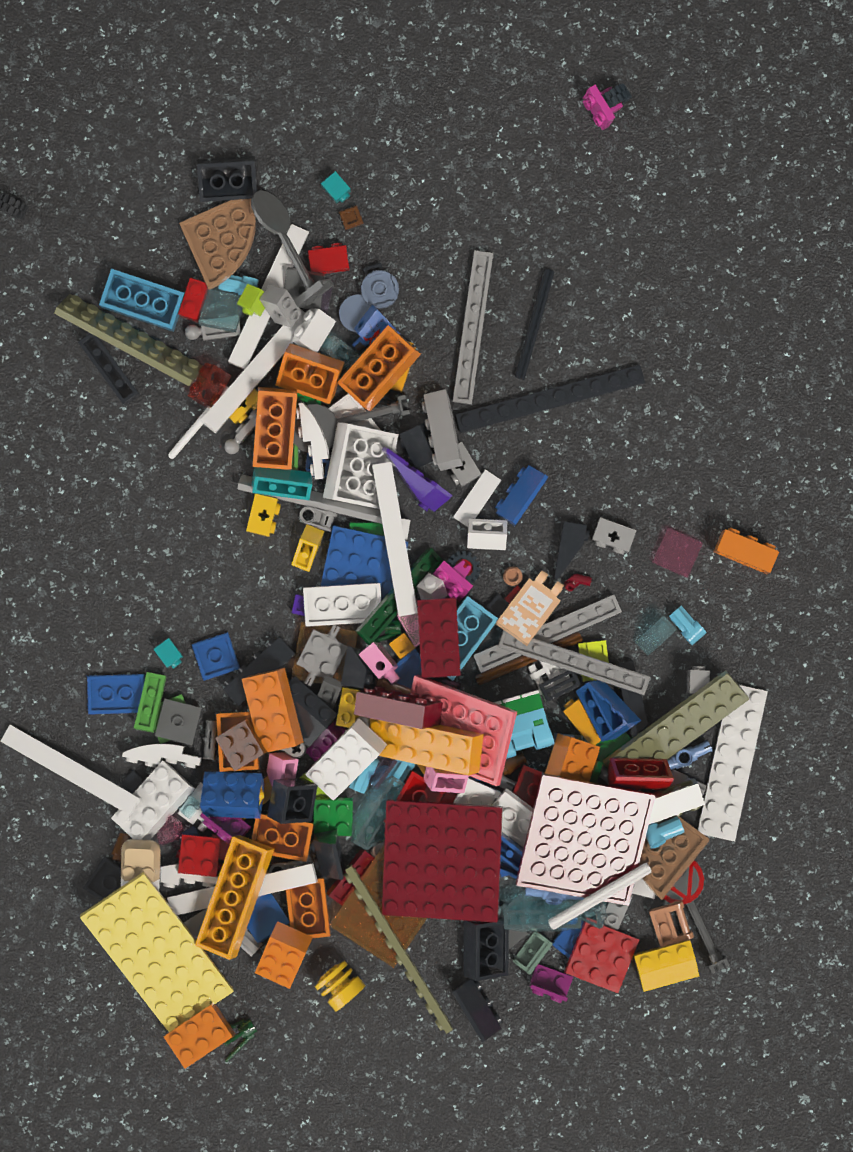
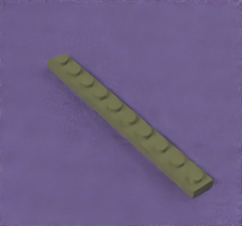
[344,863,453,1034]

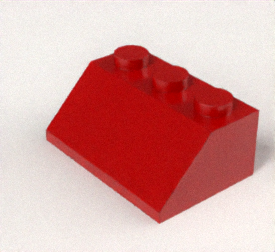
[607,758,674,790]
[384,771,445,823]

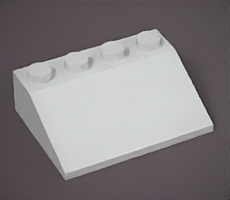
[323,422,398,509]

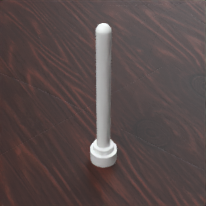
[168,383,229,459]

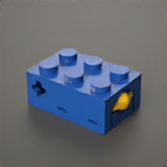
[200,772,265,819]

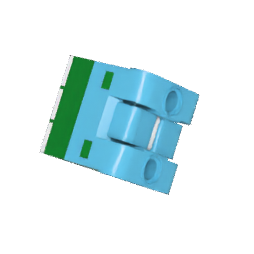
[493,690,554,759]

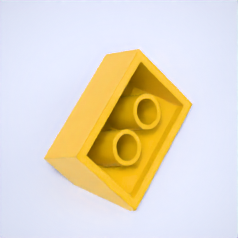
[633,940,699,992]

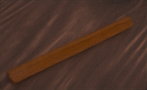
[475,632,582,685]

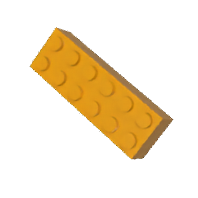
[369,718,483,776]
[195,835,274,960]

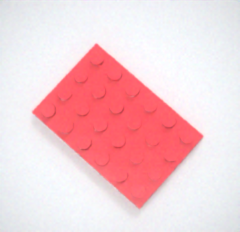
[410,675,517,786]

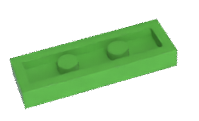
[134,672,167,733]

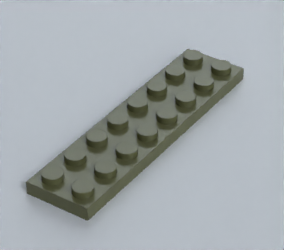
[54,294,204,386]
[603,670,749,768]

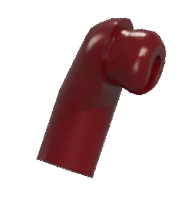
[564,573,592,592]

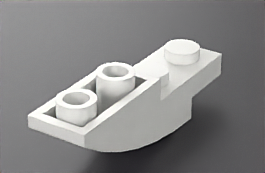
[296,403,330,479]
[122,744,202,768]
[161,864,219,888]

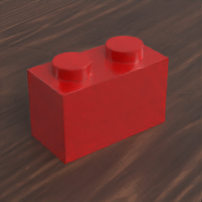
[308,243,350,274]
[178,278,209,323]

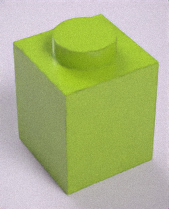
[237,284,265,317]

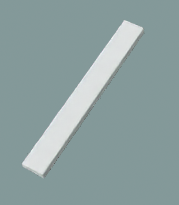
[228,224,309,370]
[201,307,305,434]
[372,462,418,617]
[1,725,141,816]
[167,863,318,915]

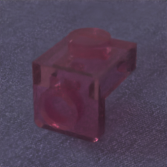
[157,816,183,845]

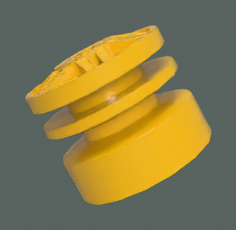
[314,960,366,1012]

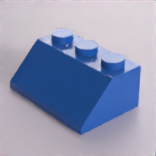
[495,465,548,527]

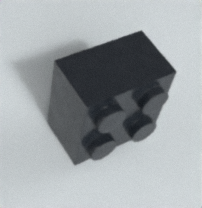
[267,778,318,824]

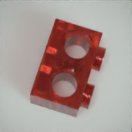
[188,363,231,408]

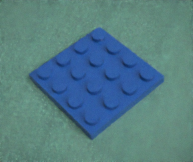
[321,525,409,601]

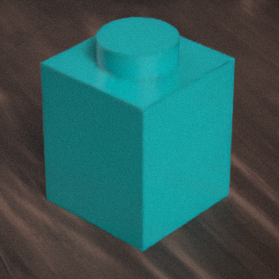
[321,171,351,204]
[154,638,184,669]

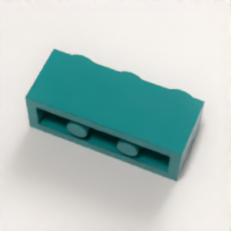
[252,467,312,500]

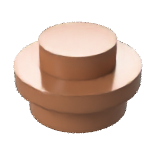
[503,567,522,586]

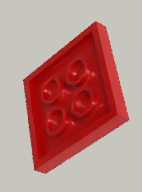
[564,918,639,993]

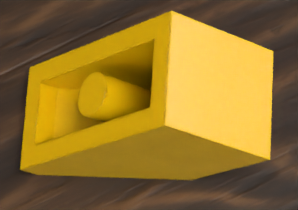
[292,524,324,572]

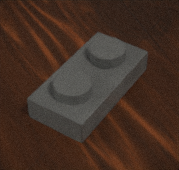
[318,676,342,710]

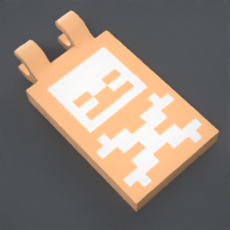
[496,570,564,646]

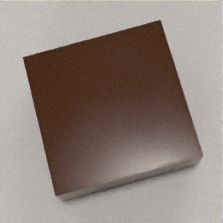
[339,205,364,230]

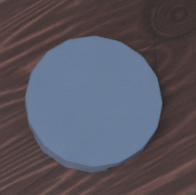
[361,270,399,309]
[339,294,371,333]

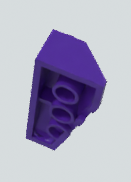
[381,447,452,511]

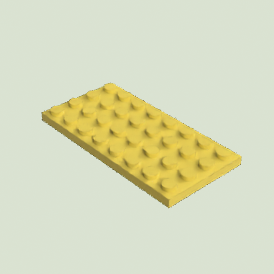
[80,872,234,1032]

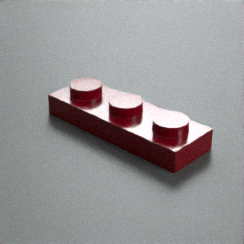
[326,848,378,905]

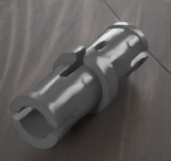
[203,720,217,760]

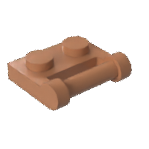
[649,900,694,947]

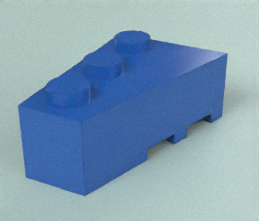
[576,680,641,742]
[500,832,524,879]

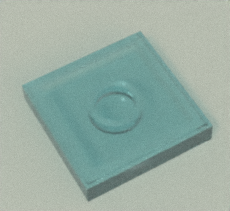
[198,289,243,332]

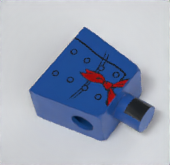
[352,305,401,352]

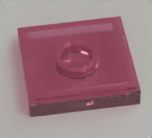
[652,528,703,578]

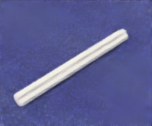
[548,863,652,930]

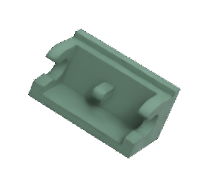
[513,930,553,975]

